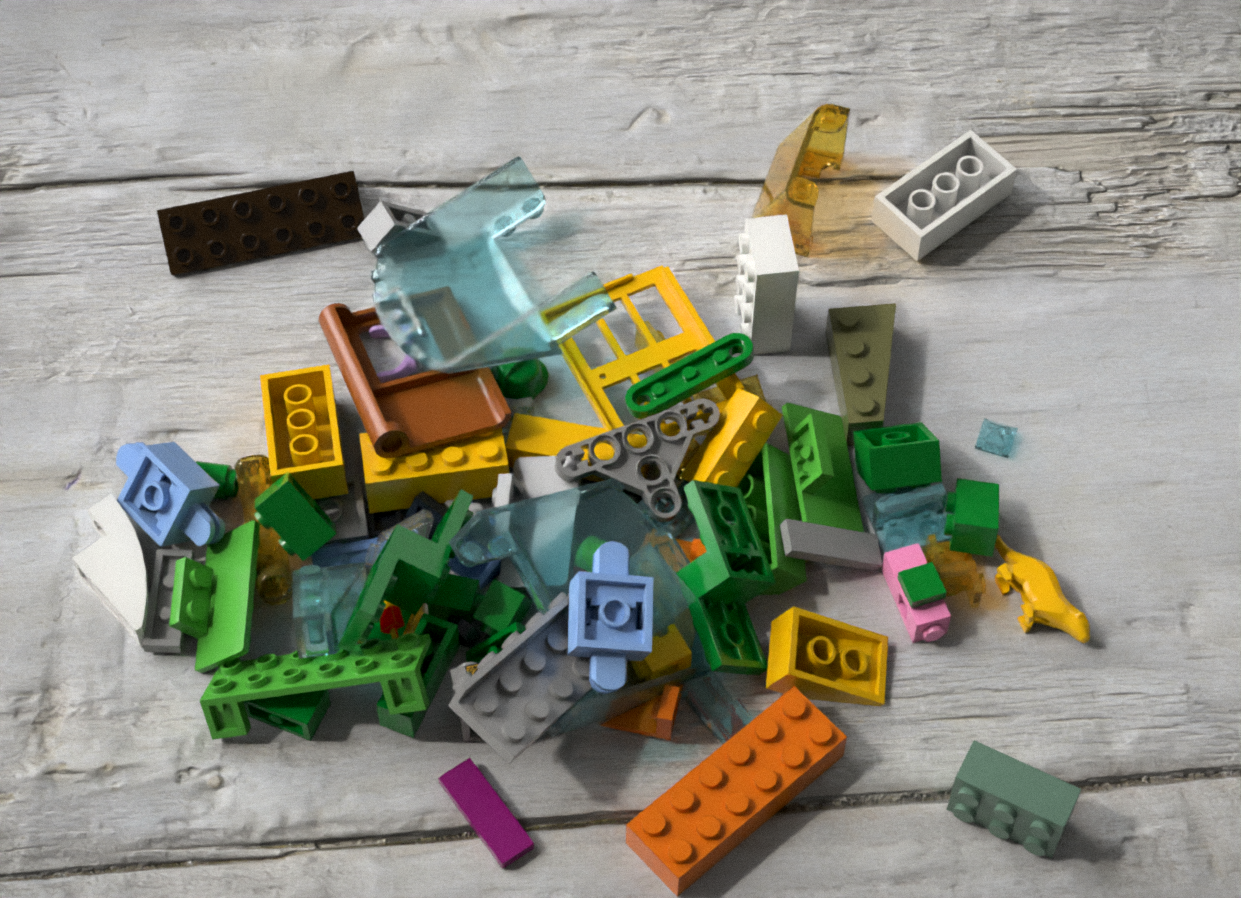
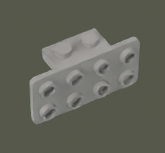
[488,456,583,590]

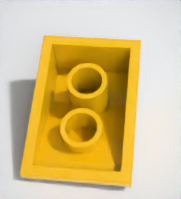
[766,606,888,706]

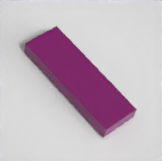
[438,758,534,869]

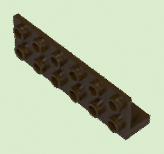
[157,171,364,276]

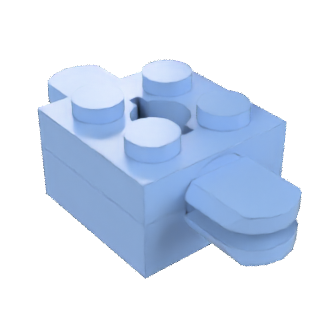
[116,442,225,547]
[567,541,654,694]

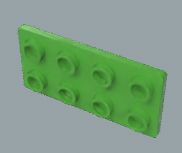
[782,402,864,532]
[169,520,260,673]

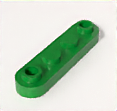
[625,333,754,419]

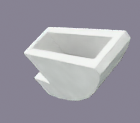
[72,494,151,648]

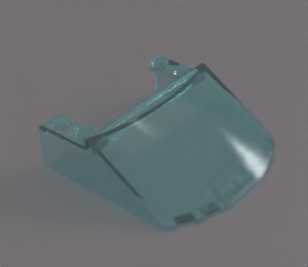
[371,156,617,374]
[449,478,711,737]

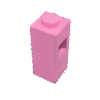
[881,543,951,643]

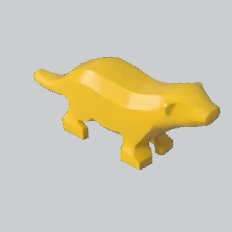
[995,534,1090,643]

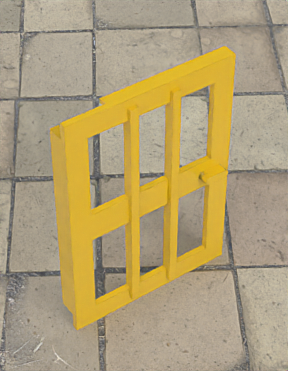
[539,265,744,449]

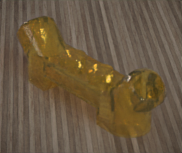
[234,454,294,605]

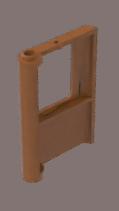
[318,288,512,458]

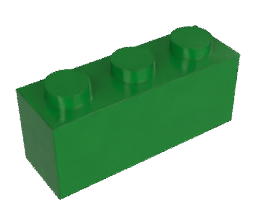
[376,613,460,738]

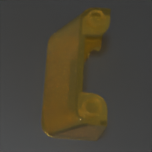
[751,104,850,257]

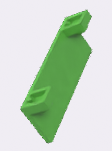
[199,633,431,740]

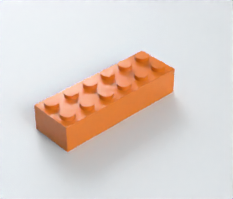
[626,686,847,897]

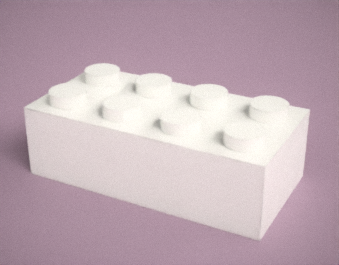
[871,130,1017,261]
[734,214,799,355]

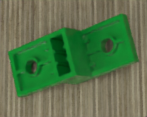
[676,480,776,676]
[337,490,474,653]

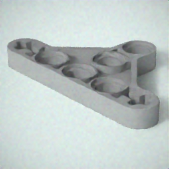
[554,398,720,522]

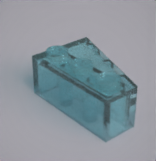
[292,562,367,659]

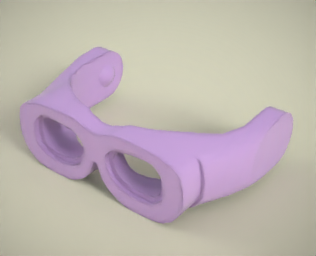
[369,324,417,383]

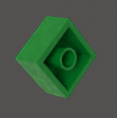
[853,422,942,494]

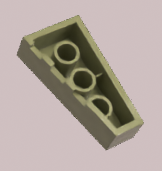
[825,303,896,446]

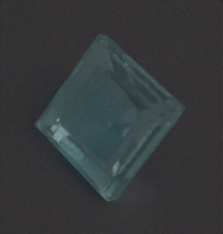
[975,418,1018,458]

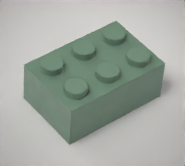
[946,740,1081,858]

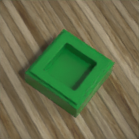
[897,562,947,609]

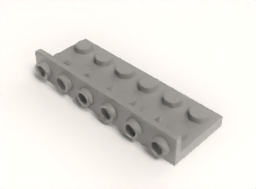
[448,592,593,764]

